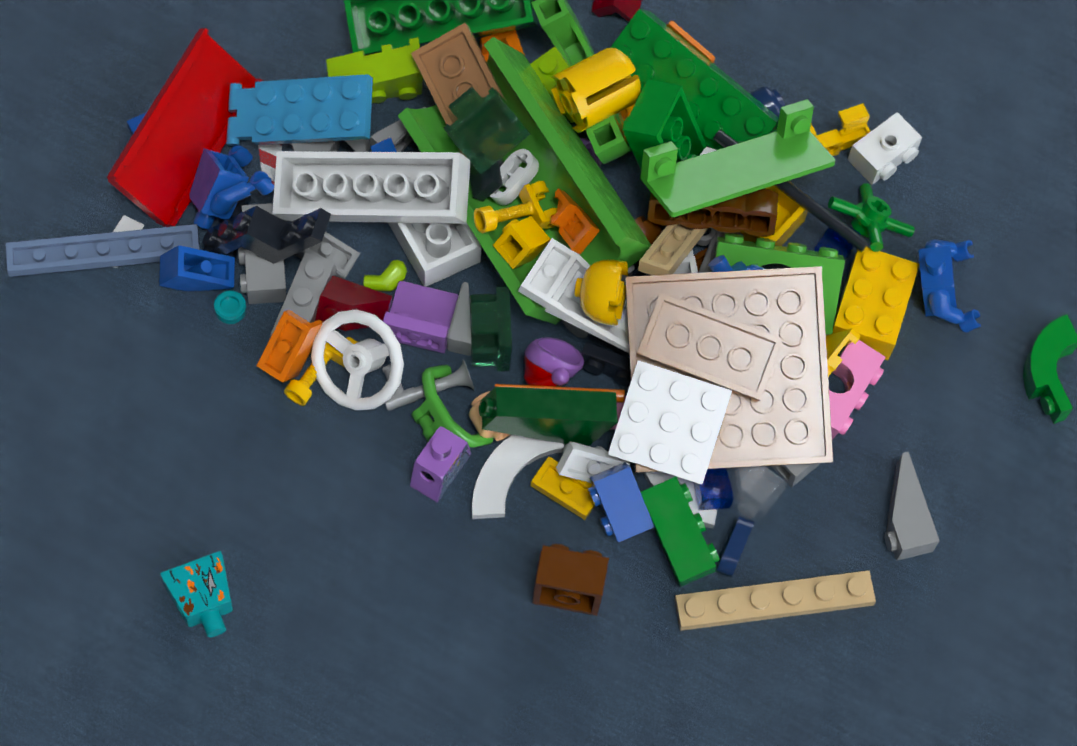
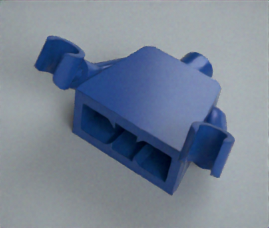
[190,145,274,229]
[919,239,981,333]

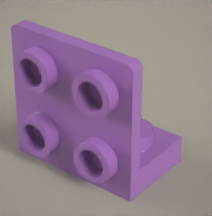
[383,281,459,354]

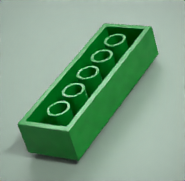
[344,0,538,56]
[610,9,779,150]

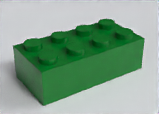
[622,79,707,169]

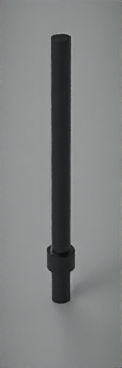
[713,129,870,252]

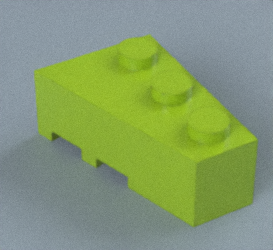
[326,37,423,103]

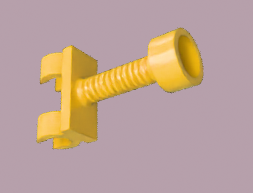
[474,181,557,233]
[284,337,358,406]

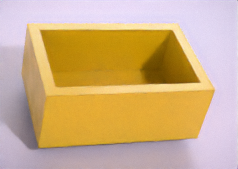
[832,247,920,360]

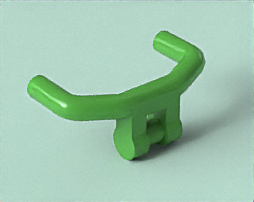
[411,365,493,448]

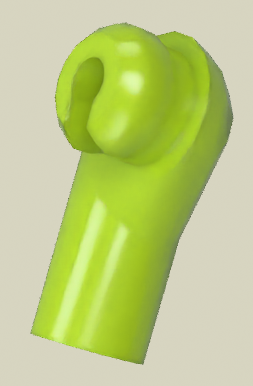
[364,260,407,291]

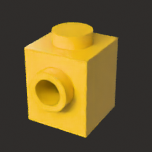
[493,216,551,269]

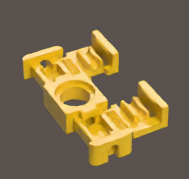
[810,103,871,156]

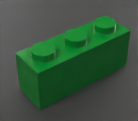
[641,477,720,587]

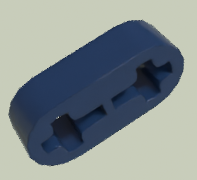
[717,516,755,577]

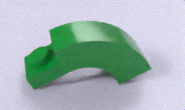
[1023,314,1077,424]

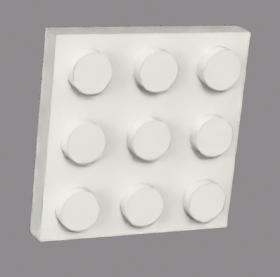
[608,361,732,485]

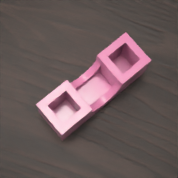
[829,340,886,440]

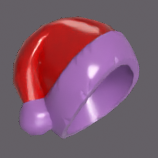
[524,337,584,387]

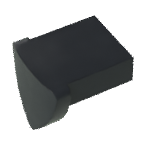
[469,149,504,201]

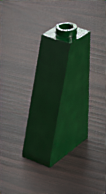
[479,386,618,446]

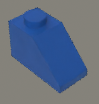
[159,245,235,292]

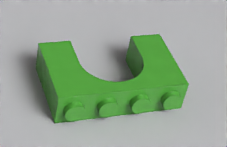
[714,233,845,335]

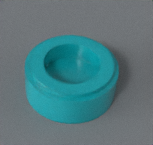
[214,291,247,324]

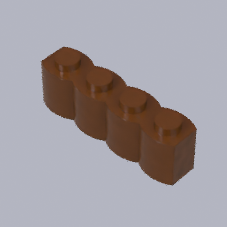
[647,188,778,237]

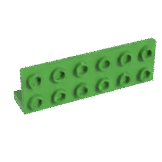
[640,99,835,217]

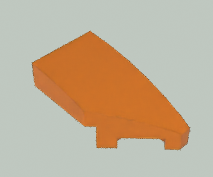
[550,188,600,254]

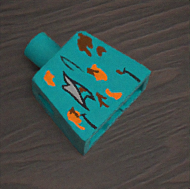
[160,551,233,637]

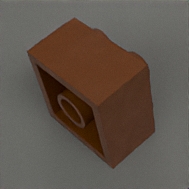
[532,544,609,616]

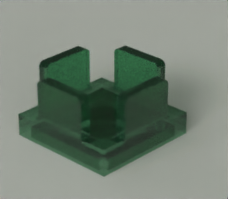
[443,87,530,174]
[470,287,512,372]

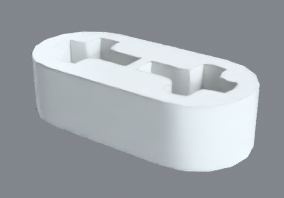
[490,149,539,205]

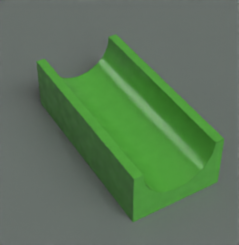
[398,37,651,325]

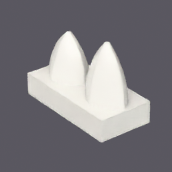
[556,441,630,483]

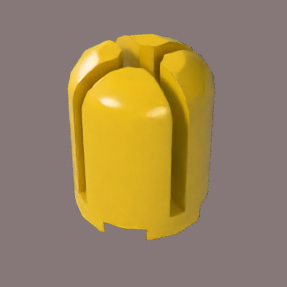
[550,48,641,133]

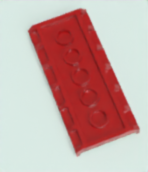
[107,28,263,227]

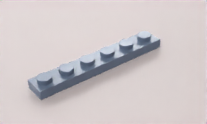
[6,224,200,277]

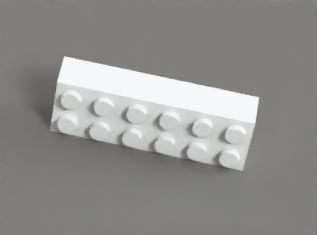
[272,151,471,224]

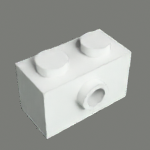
[848,112,922,185]

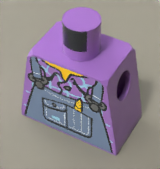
[410,426,471,503]

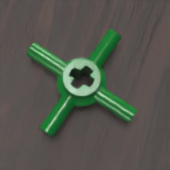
[828,183,915,252]

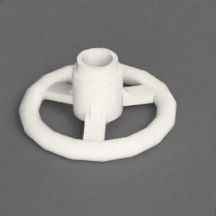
[311,309,404,411]

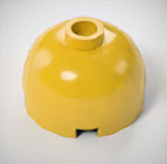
[575,260,628,326]

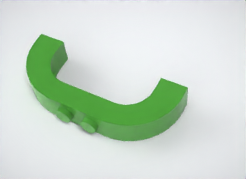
[531,0,632,164]

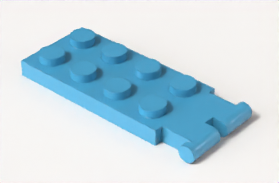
[226,74,373,147]

